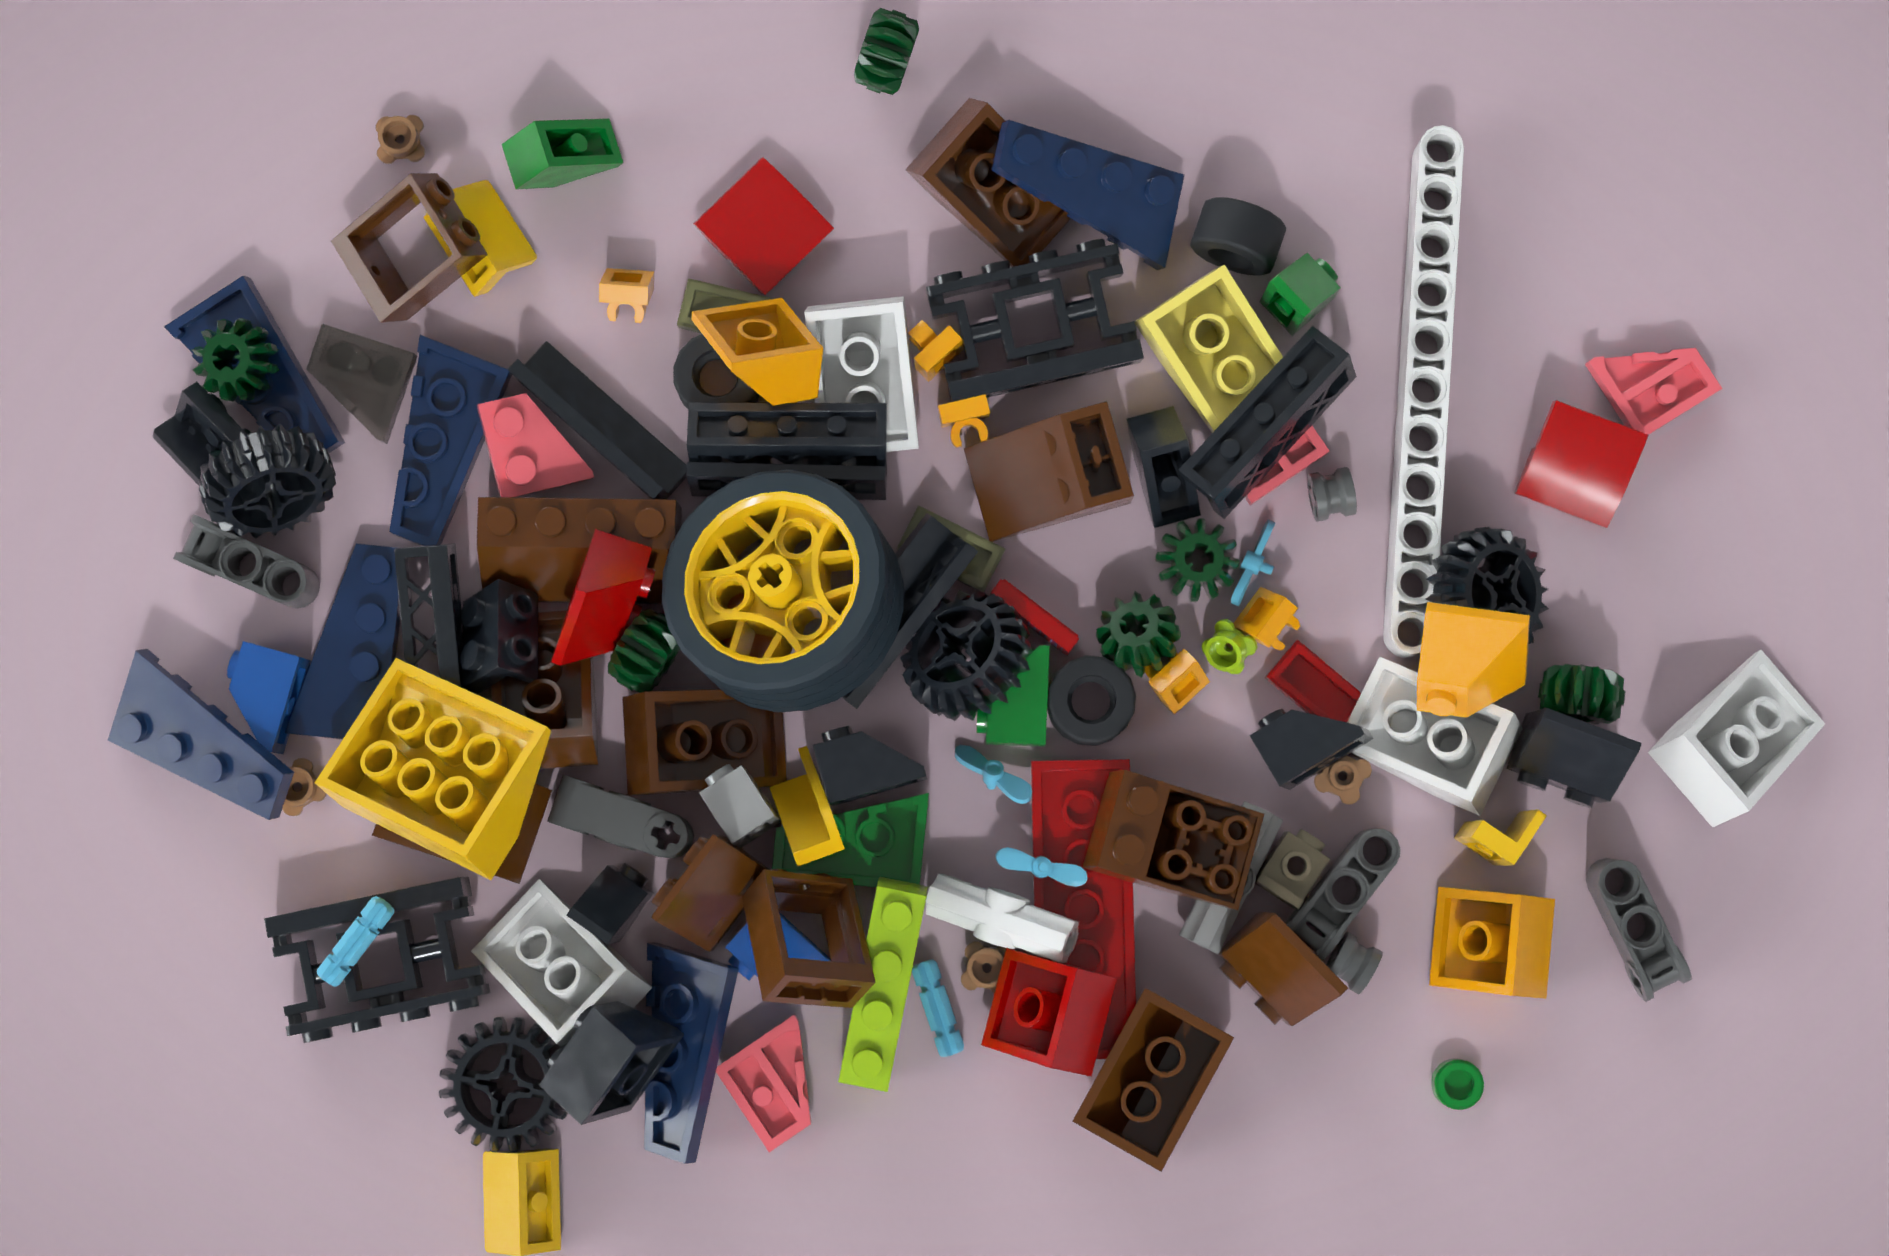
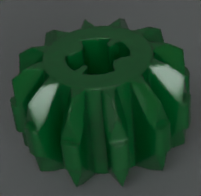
[854,8,919,95]
[191,318,279,402]
[1155,518,1240,603]
[1096,591,1181,678]
[608,608,680,693]
[1538,664,1626,725]

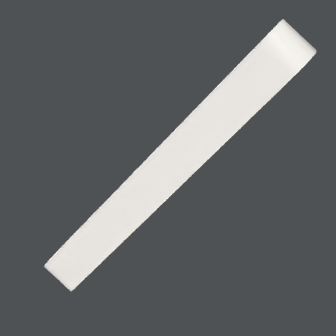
[1383,125,1464,658]

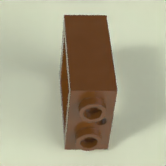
[331,173,488,323]
[742,869,876,1008]

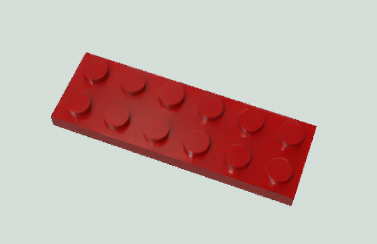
[1031,759,1136,1059]

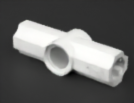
[925,874,1079,963]

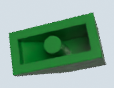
[501,118,624,190]
[1259,252,1341,337]
[976,645,1050,747]

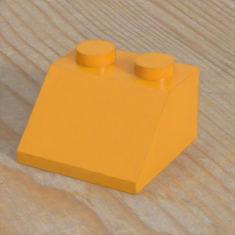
[1429,887,1555,999]

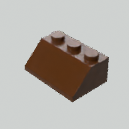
[1072,988,1234,1172]

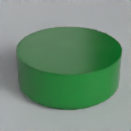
[1431,1059,1484,1110]

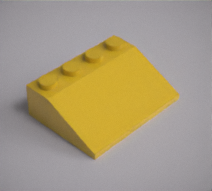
[315,658,551,880]

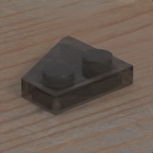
[306,324,418,444]

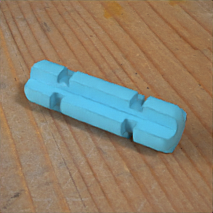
[317,896,394,987]
[912,959,964,1057]

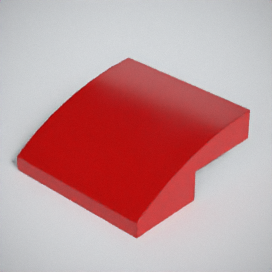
[693,157,834,295]
[1514,400,1649,528]

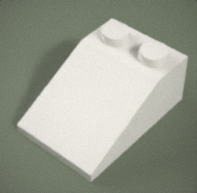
[804,296,919,452]
[1648,650,1825,827]
[1347,657,1523,816]
[471,879,652,1046]

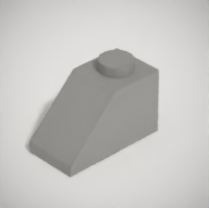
[699,764,781,848]

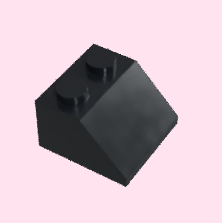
[1506,708,1642,808]
[813,726,928,806]
[539,1001,684,1125]

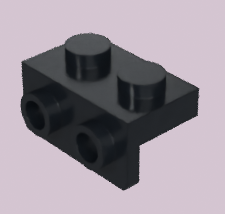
[152,381,252,487]
[460,579,538,694]

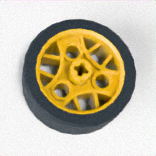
[662,470,904,712]

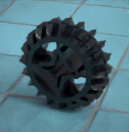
[198,424,336,539]
[1426,527,1549,644]
[900,589,1033,721]
[439,1016,568,1152]

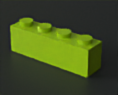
[838,877,928,1092]

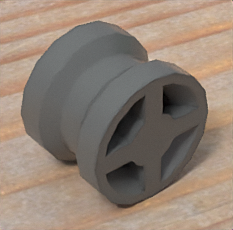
[1307,467,1357,522]
[1326,932,1383,994]

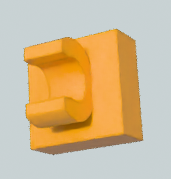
[599,268,654,323]
[908,320,964,382]
[937,394,990,448]
[1233,587,1300,651]
[1145,649,1210,715]

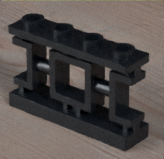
[926,239,1144,402]
[264,877,491,1043]

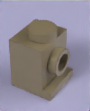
[1255,829,1330,909]

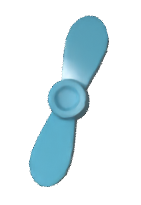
[1231,519,1276,606]
[955,745,1032,804]
[995,847,1087,887]

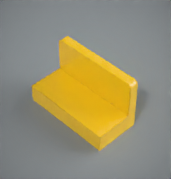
[423,180,537,297]
[769,745,845,867]
[1454,809,1547,866]
[483,1148,561,1256]

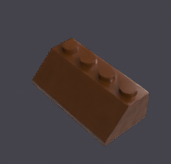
[477,497,682,604]

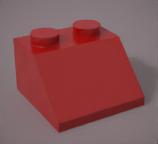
[551,529,656,666]
[981,948,1117,1077]

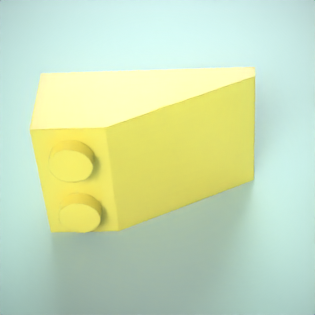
[1135,265,1283,433]

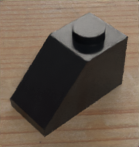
[1126,406,1201,528]
[1249,709,1374,790]
[566,863,654,944]

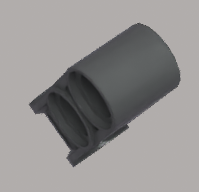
[173,514,320,608]
[547,775,694,859]
[1285,829,1400,961]
[1586,858,1692,1002]

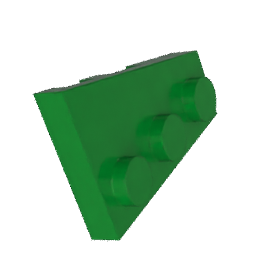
[772,793,929,887]

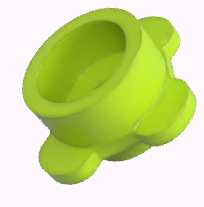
[1202,619,1258,674]

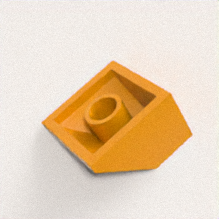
[691,298,823,406]
[1417,602,1530,718]

